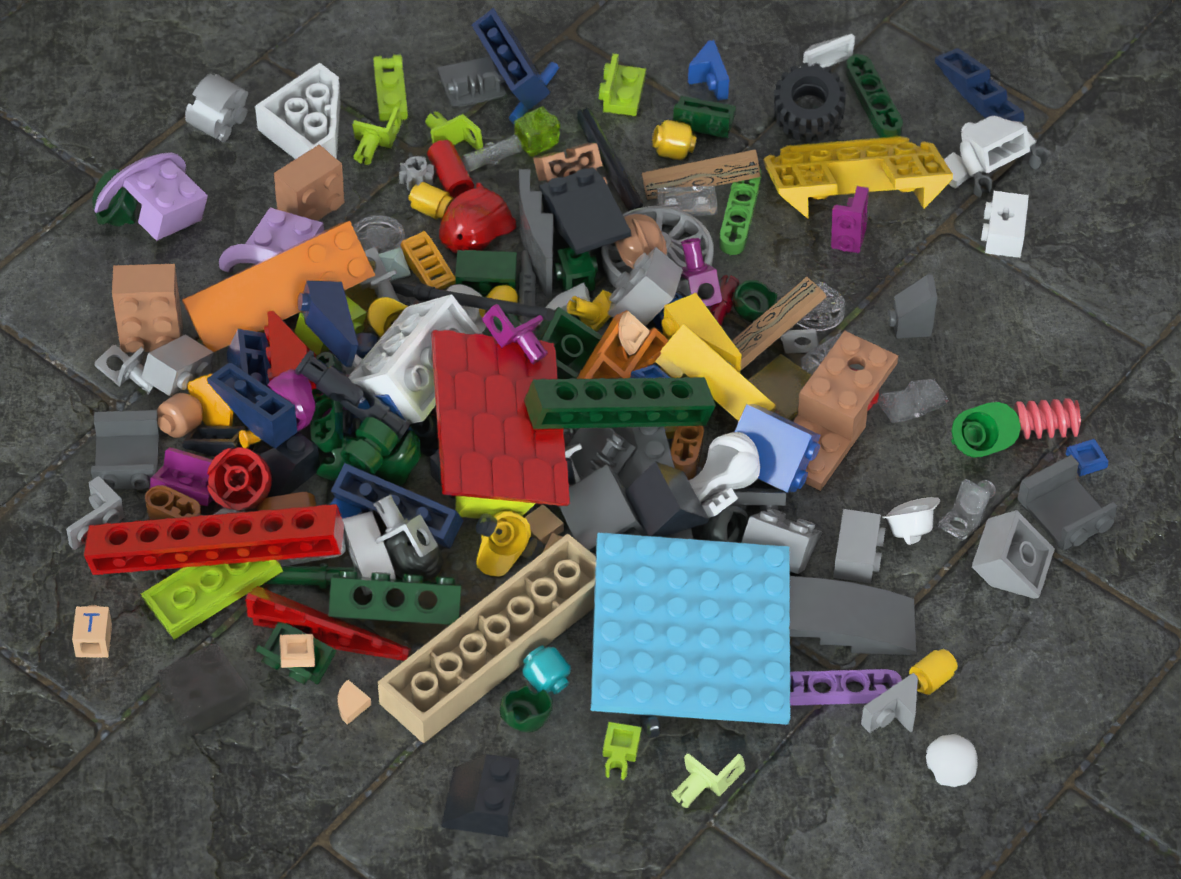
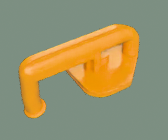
[187,374,261,448]

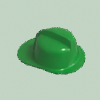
[951,402,1021,458]

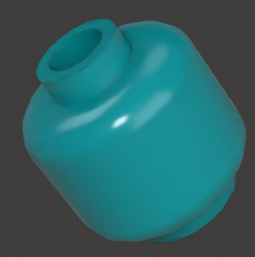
[523,645,571,695]

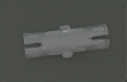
[462,135,522,172]

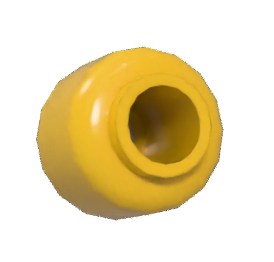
[652,120,696,160]

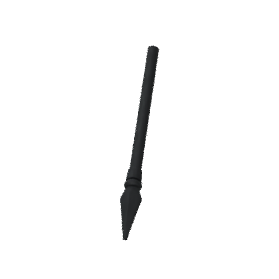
[391,283,554,321]

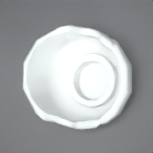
[926,734,978,787]

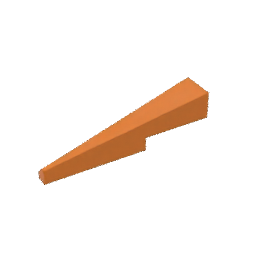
[576,310,669,379]

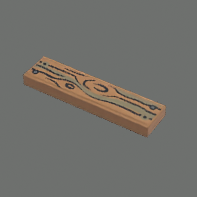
[642,149,761,200]
[732,277,827,370]

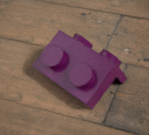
[150,447,214,506]

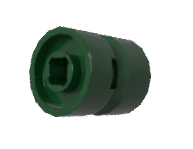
[340,417,399,475]

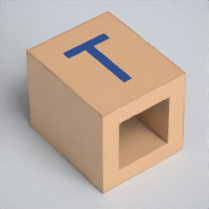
[72,605,112,657]

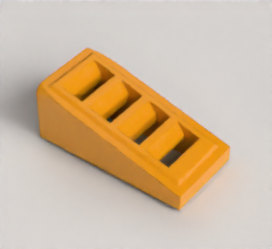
[401,231,455,290]

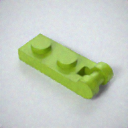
[373,54,408,121]

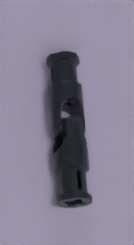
[294,350,413,445]

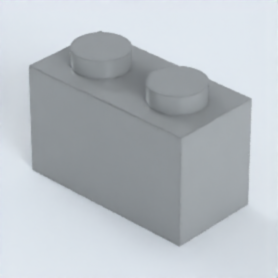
[141,334,214,396]
[833,509,885,584]

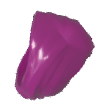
[267,369,316,431]

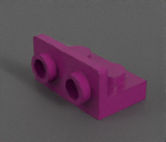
[831,186,869,253]

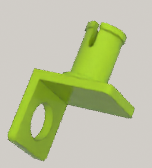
[352,106,402,165]
[426,111,484,152]

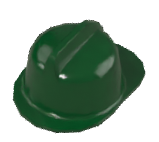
[92,169,138,227]

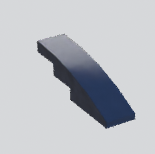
[935,48,1024,122]

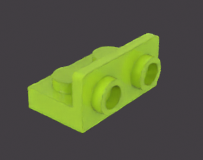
[599,53,646,116]

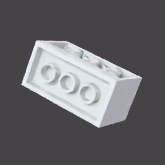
[348,294,482,423]

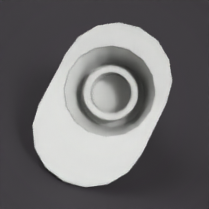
[882,497,940,545]

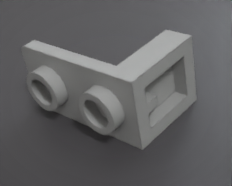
[66,476,124,550]

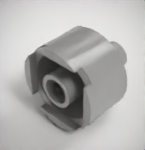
[185,74,248,142]

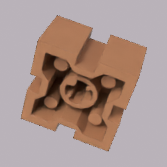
[533,143,608,186]

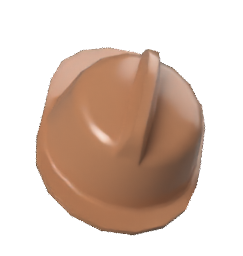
[614,214,667,269]

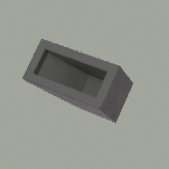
[888,275,938,338]

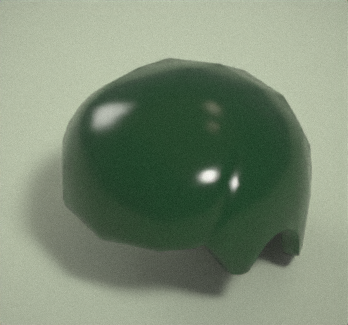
[733,280,778,323]
[316,435,351,481]
[500,685,553,733]

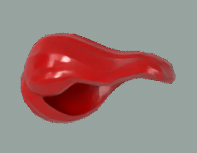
[439,182,517,253]

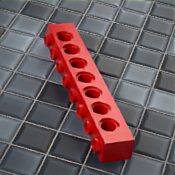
[84,504,344,575]

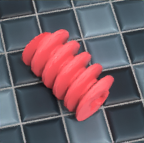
[1014,398,1081,440]

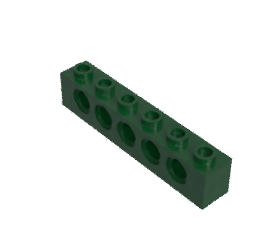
[524,377,716,429]

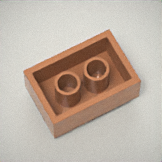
[112,264,183,353]

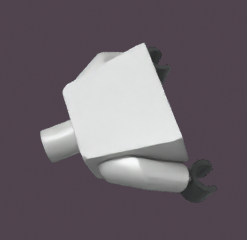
[960,116,1048,197]

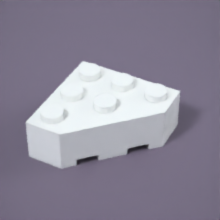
[255,63,340,159]

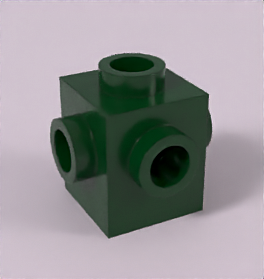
[553,247,598,291]

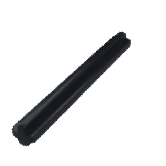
[577,108,643,212]

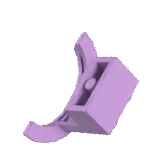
[94,153,208,241]
[219,208,324,272]

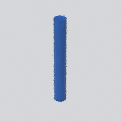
[509,62,559,124]

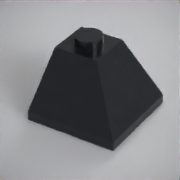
[254,431,320,498]

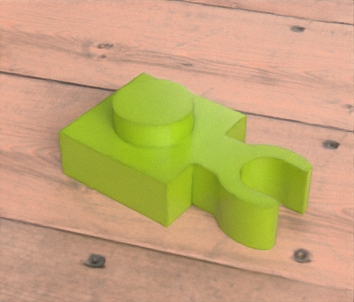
[603,722,641,780]

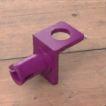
[681,238,722,306]
[482,304,548,364]

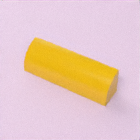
[660,324,776,421]

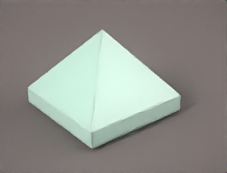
[378,248,411,281]

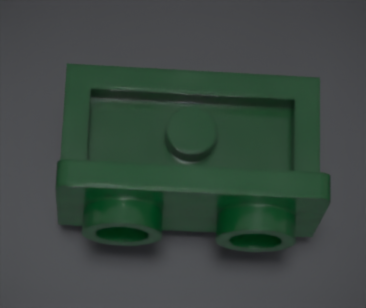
[673,96,736,138]
[255,622,337,685]

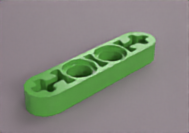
[719,168,761,255]

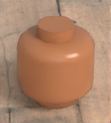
[157,393,203,438]

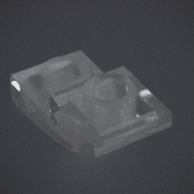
[877,378,949,423]

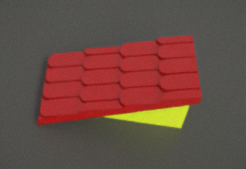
[431,330,570,519]

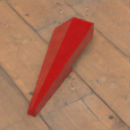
[246,586,411,661]

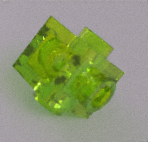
[514,106,560,157]

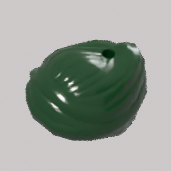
[374,430,421,487]

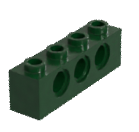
[329,570,462,625]

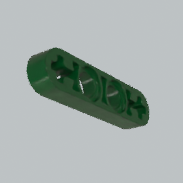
[845,54,903,138]
[311,352,343,452]

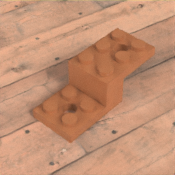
[793,331,898,491]

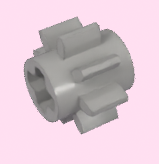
[399,156,434,191]

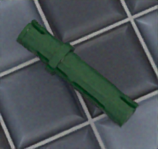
[262,563,357,589]

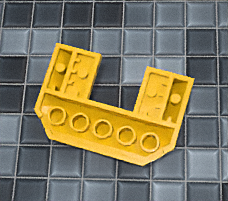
[764,136,953,218]

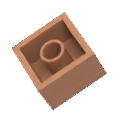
[274,145,345,221]

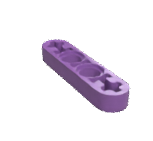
[790,669,902,705]

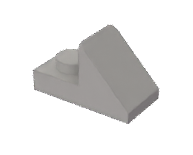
[861,673,918,733]

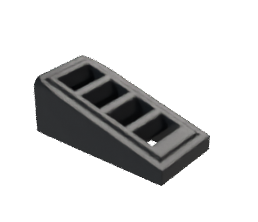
[182,426,254,457]

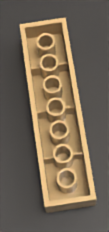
[378,533,596,743]

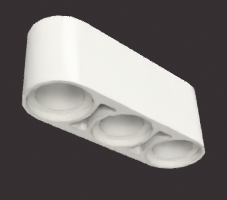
[343,511,396,596]

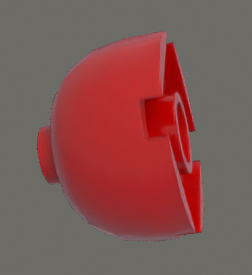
[207,448,272,511]

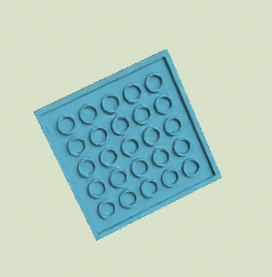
[591,533,790,725]

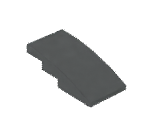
[519,169,553,298]
[789,576,916,655]

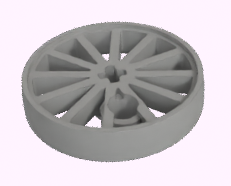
[601,206,714,296]

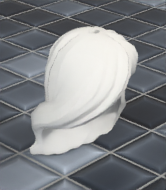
[688,432,760,503]

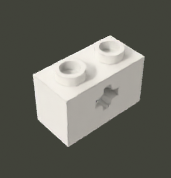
[981,191,1029,258]

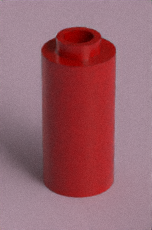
[427,140,474,199]

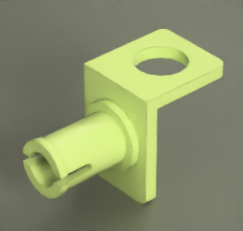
[672,753,745,808]

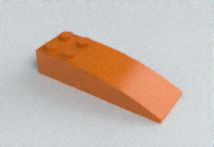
[182,221,375,352]

